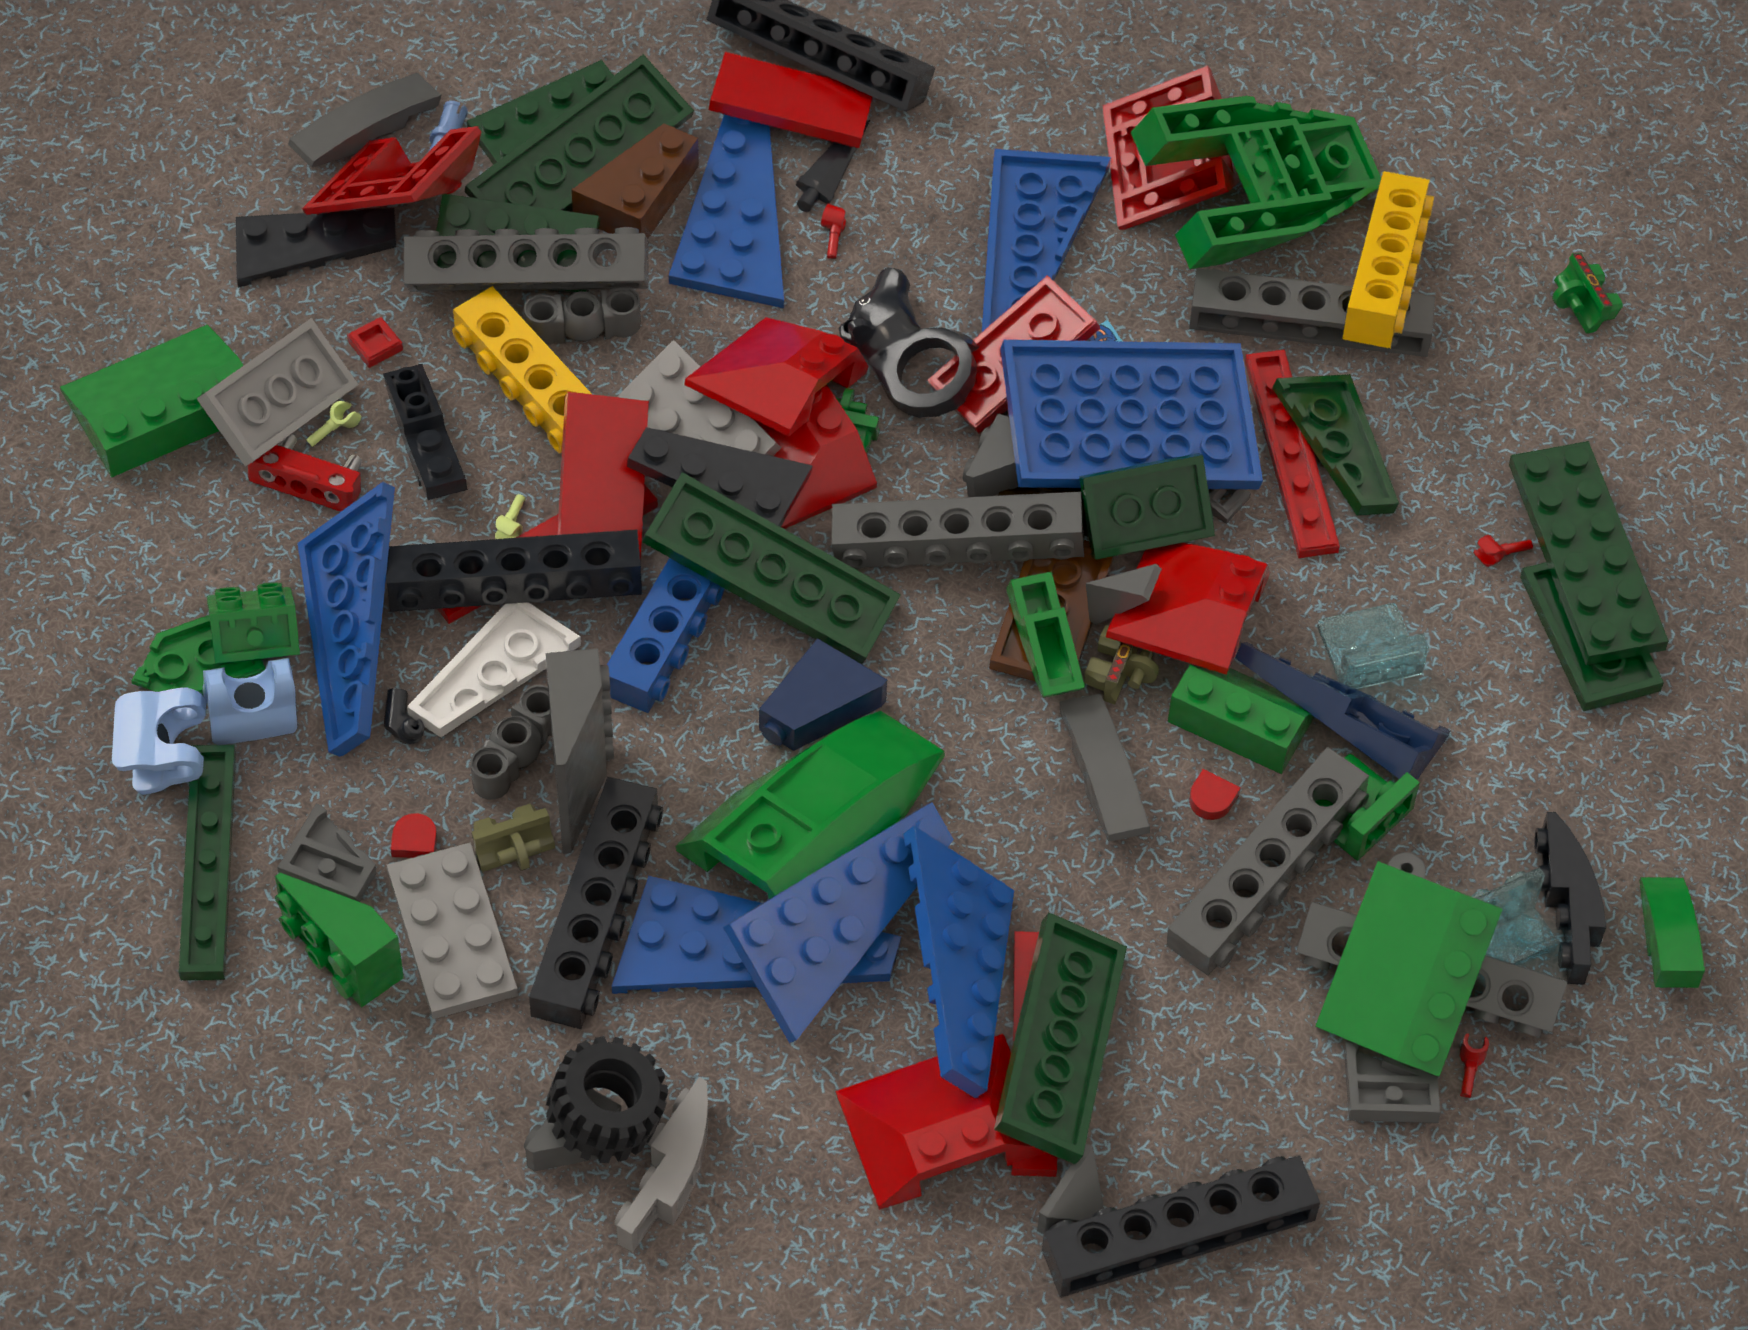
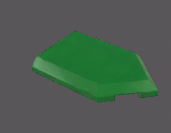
[131,615,266,695]

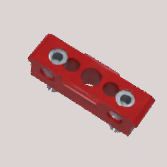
[248,434,362,512]

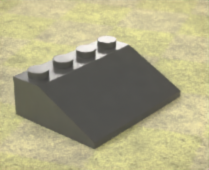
[545,648,614,854]

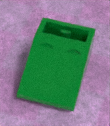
[275,873,404,1008]

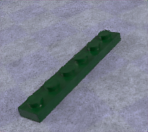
[179,744,236,981]

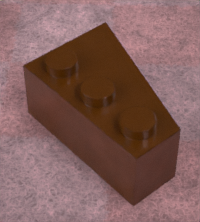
[571,124,699,239]

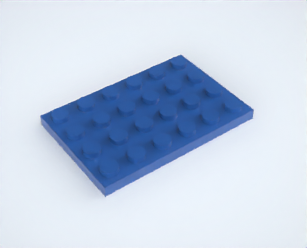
[1000,340,1263,490]

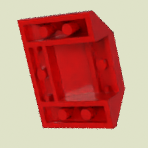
[1102,66,1240,230]
[302,126,482,215]
[684,317,869,436]
[753,384,877,529]
[1106,542,1270,675]
[835,1033,1047,1210]

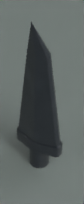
[796,120,870,212]

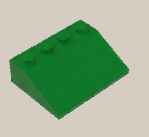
[60,324,244,478]
[1315,861,1503,1077]

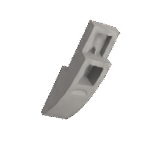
[614,1077,708,1252]

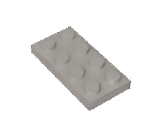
[197,318,359,467]
[617,340,781,456]
[387,842,518,1019]

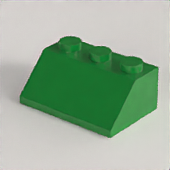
[1167,664,1314,774]

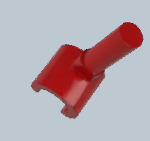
[821,204,846,259]
[1473,535,1533,567]
[1460,1033,1489,1098]

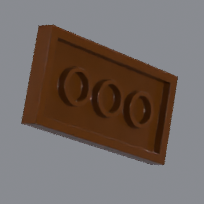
[989,529,1115,682]

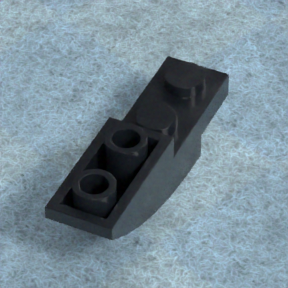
[383,364,468,500]
[1534,812,1606,985]

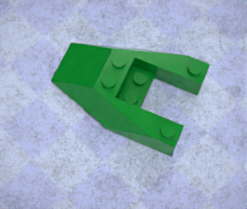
[1131,96,1381,269]

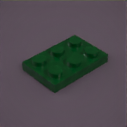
[1079,453,1215,560]

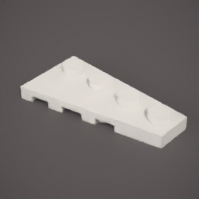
[407,602,581,737]

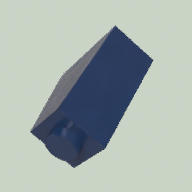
[759,639,887,751]

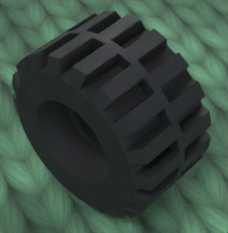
[546,1036,668,1163]

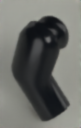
[384,688,425,744]

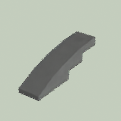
[288,73,441,168]
[1059,693,1150,842]

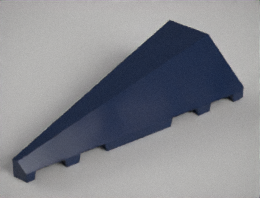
[1235,642,1451,780]

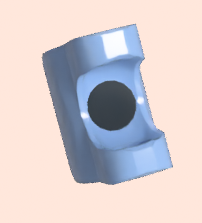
[203,658,297,745]
[112,688,206,795]

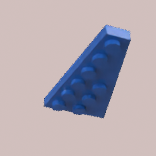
[669,114,784,308]
[982,149,1111,332]
[298,482,395,757]
[723,802,954,1043]
[903,825,1014,1098]
[611,876,901,994]

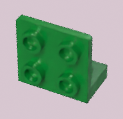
[207,582,300,664]
[1315,754,1420,861]

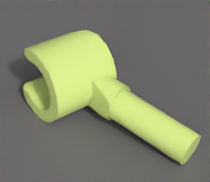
[306,401,361,447]
[495,494,525,539]

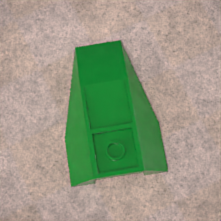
[675,711,945,899]

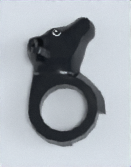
[838,267,980,418]

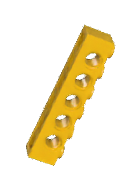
[1343,171,1434,348]
[452,286,592,453]

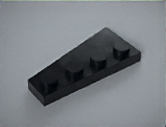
[236,208,397,288]
[627,427,813,527]

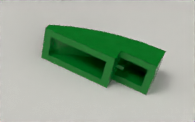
[1006,572,1085,698]
[1639,877,1705,988]

